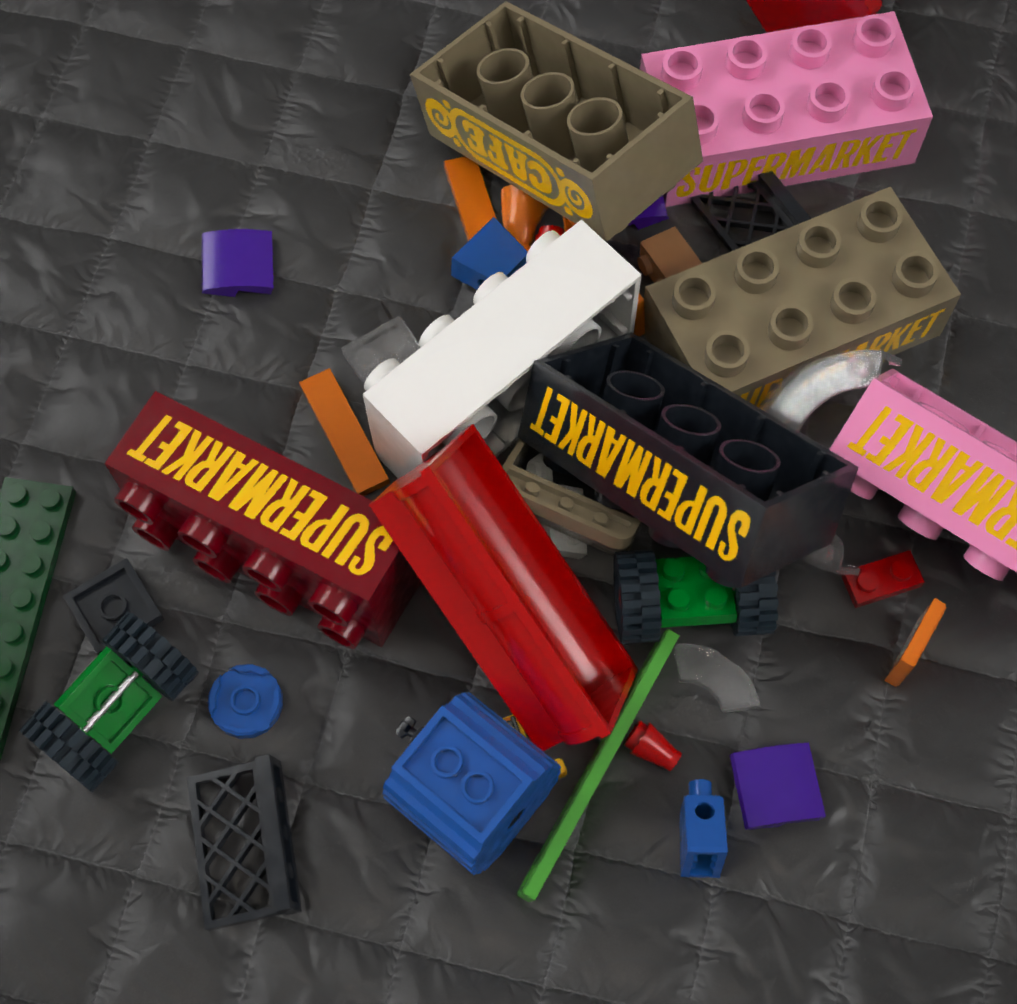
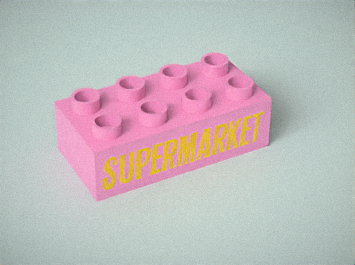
[640,11,933,207]
[829,368,1017,581]

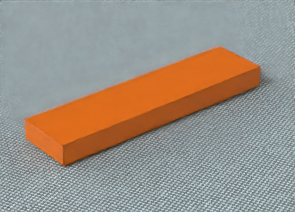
[299,368,390,496]

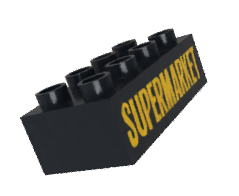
[518,332,859,588]

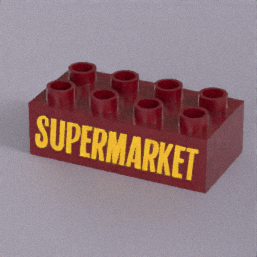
[105,391,421,649]

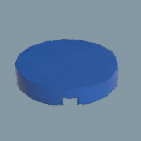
[208,664,283,739]

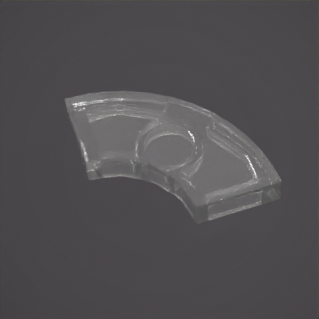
[673,643,761,713]

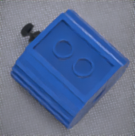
[382,692,561,875]

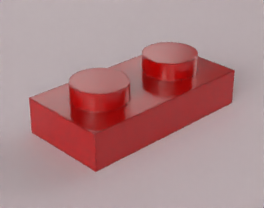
[841,550,925,608]

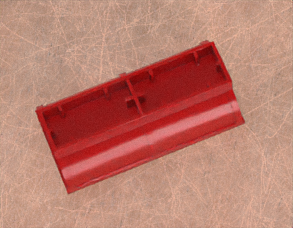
[369,424,638,752]

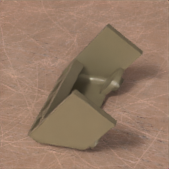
[502,439,643,555]

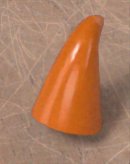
[501,185,549,252]

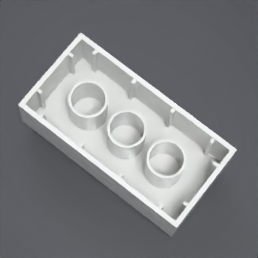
[362,220,642,479]

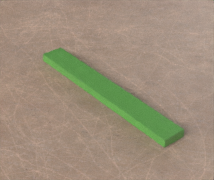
[517,629,680,902]

